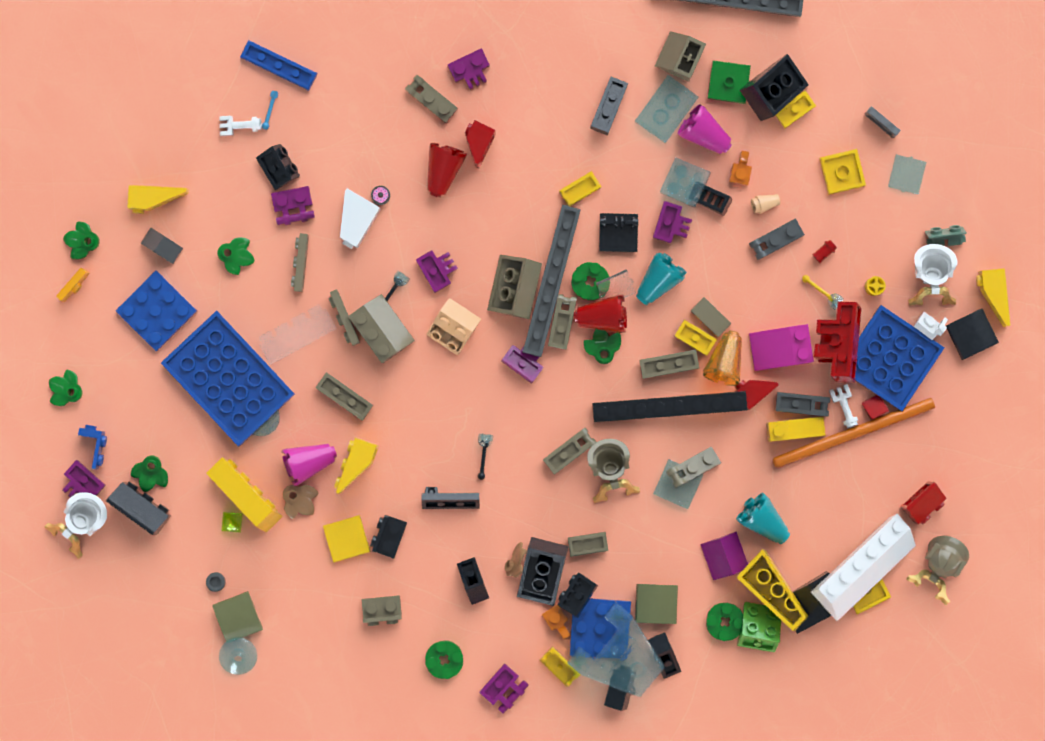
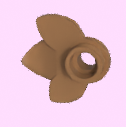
[283,485,319,519]
[505,542,527,578]

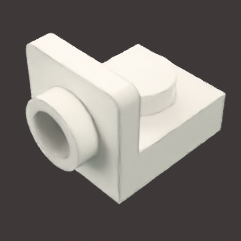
[914,312,948,340]

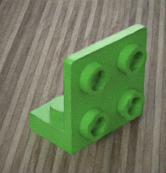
[737,602,781,652]

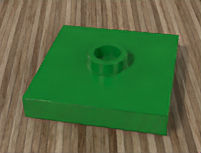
[707,60,751,104]

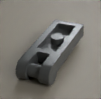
[749,218,805,260]
[775,392,830,417]

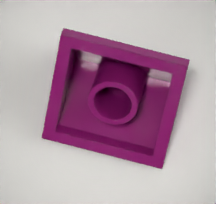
[700,531,748,580]

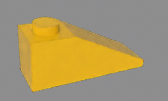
[127,185,189,214]
[976,268,1011,327]
[766,417,826,442]

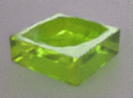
[221,512,243,533]

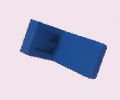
[78,425,107,470]

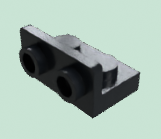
[256,144,300,190]
[370,515,407,559]
[557,572,599,618]

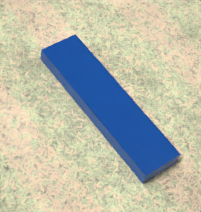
[240,40,317,91]

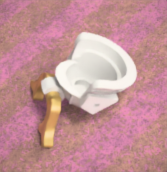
[908,244,957,306]
[44,493,107,559]

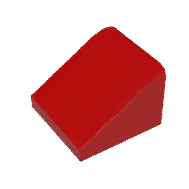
[861,395,889,420]

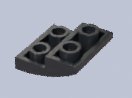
[946,308,999,360]

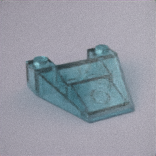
[567,602,665,697]

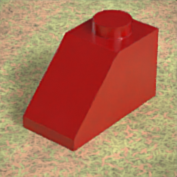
[735,380,779,410]

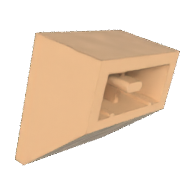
[426,298,481,355]

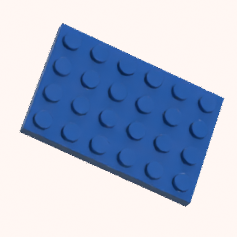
[161,310,295,447]

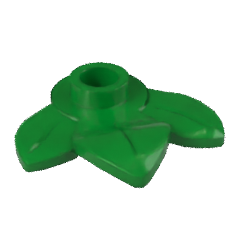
[63,222,100,260]
[217,237,255,275]
[583,329,621,364]
[49,369,83,406]
[131,455,168,492]

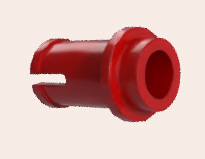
[812,240,837,264]

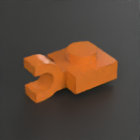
[729,151,752,186]
[542,605,570,639]

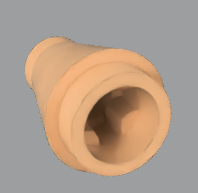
[751,194,781,214]

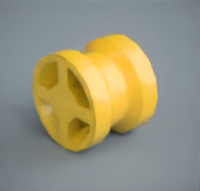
[865,276,886,296]

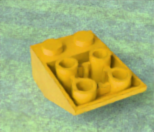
[334,438,379,494]

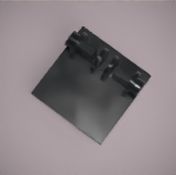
[599,213,638,252]

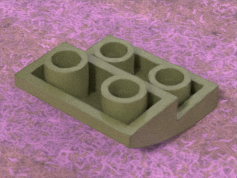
[635,584,678,624]
[212,591,263,643]

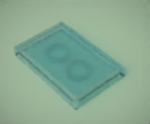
[634,75,699,144]

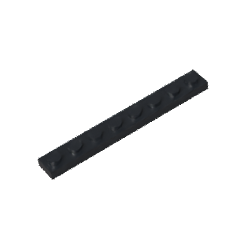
[592,391,748,422]

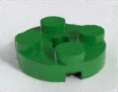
[571,262,610,301]
[706,603,743,641]
[425,640,463,679]

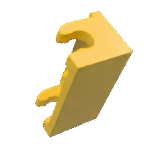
[539,646,581,687]

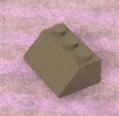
[487,255,542,319]
[348,294,415,363]

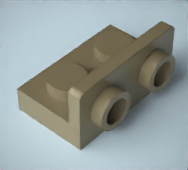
[361,595,402,626]

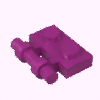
[271,186,315,226]
[479,663,529,714]

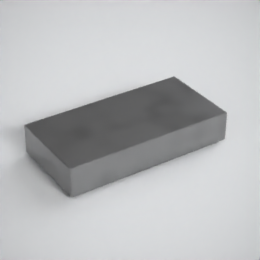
[865,106,901,138]

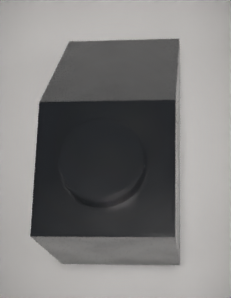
[457,557,489,605]
[647,632,682,679]

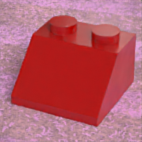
[465,120,496,169]
[900,481,947,525]

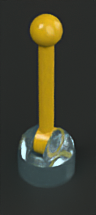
[802,275,844,310]

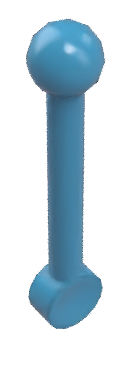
[262,91,278,130]

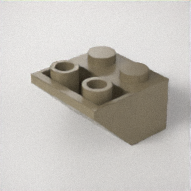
[655,31,706,82]

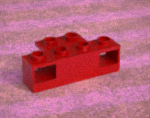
[814,302,862,383]

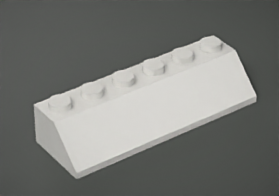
[811,514,916,621]

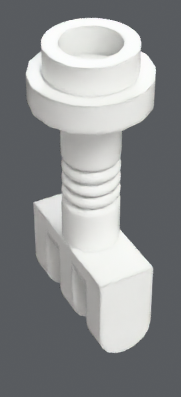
[219,116,262,136]
[829,384,858,428]

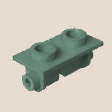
[925,225,967,246]

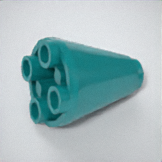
[636,252,687,305]
[736,492,790,544]

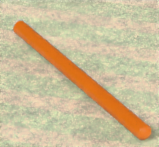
[773,398,935,468]

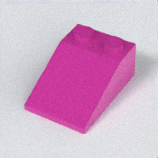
[749,324,814,371]

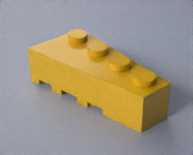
[206,457,283,532]
[736,549,808,631]

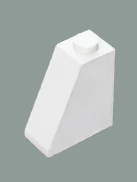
[340,188,381,249]

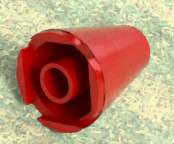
[427,143,467,198]
[574,294,627,333]

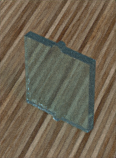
[888,154,927,194]

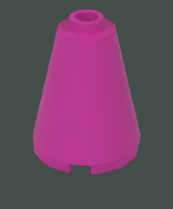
[678,104,732,154]
[281,444,337,486]

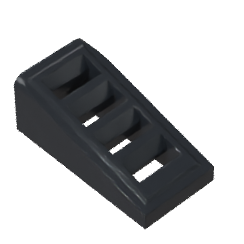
[688,181,732,216]

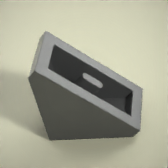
[141,228,183,264]

